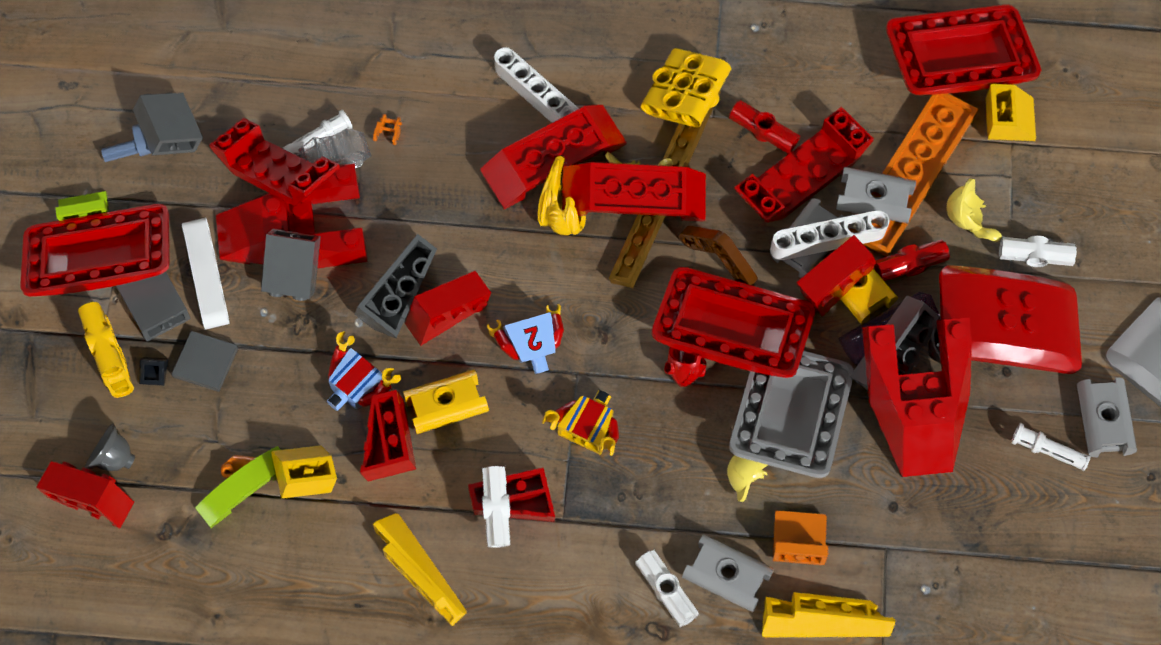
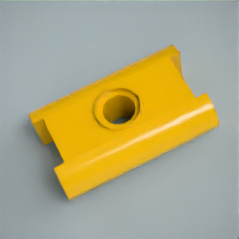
[822,260,898,325]
[403,369,489,434]

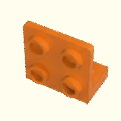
[773,511,828,565]

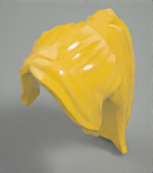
[538,156,586,235]

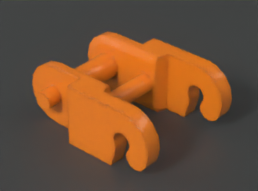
[373,114,402,146]

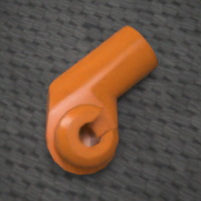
[221,455,257,478]

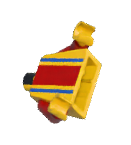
[542,390,619,456]

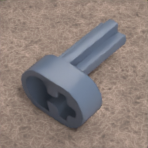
[101,124,151,162]

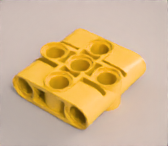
[641,48,731,128]
[78,302,134,398]

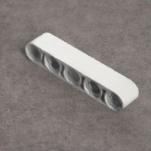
[494,48,579,123]
[770,211,890,260]
[182,217,230,330]

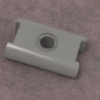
[836,167,916,224]
[770,198,844,278]
[1077,377,1137,457]
[682,534,774,612]

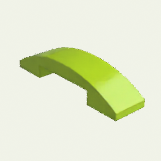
[195,446,281,528]

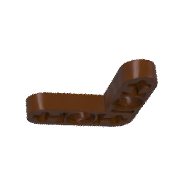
[679,226,758,286]

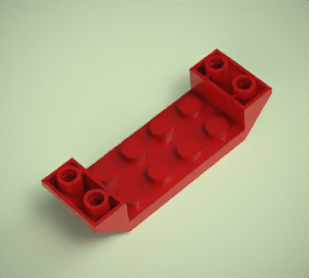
[480,104,627,210]
[734,106,874,223]
[209,118,340,206]
[562,162,706,222]

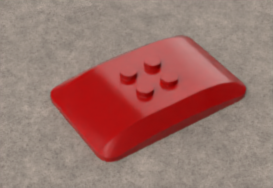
[886,5,1041,95]
[20,204,170,297]
[939,265,1082,374]
[652,267,815,378]

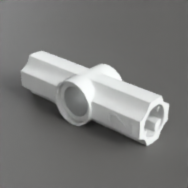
[999,236,1077,267]
[482,466,510,548]
[635,550,699,627]

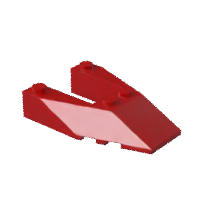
[216,164,368,269]
[862,317,972,477]

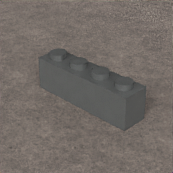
[354,234,437,338]
[850,296,939,391]

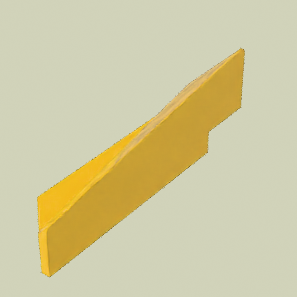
[373,513,467,626]
[762,592,895,637]

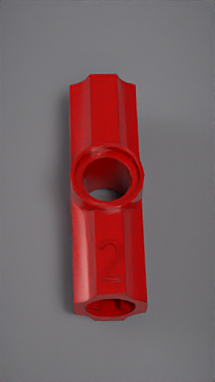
[729,100,800,154]
[874,239,950,281]

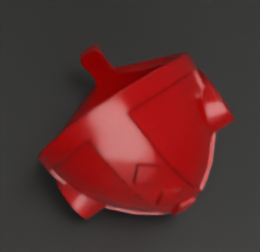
[664,347,707,387]

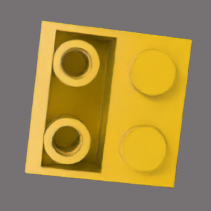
[986,84,1036,141]
[271,445,337,499]

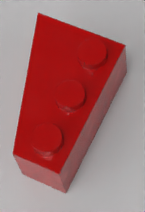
[796,235,876,317]
[405,271,492,346]
[360,390,417,482]
[36,461,134,529]
[468,467,555,522]

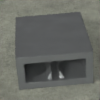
[133,92,203,155]
[261,229,321,301]
[117,272,191,342]

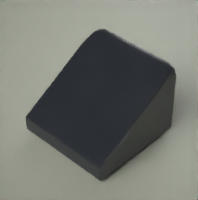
[139,357,168,386]

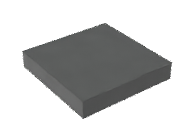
[172,331,238,392]

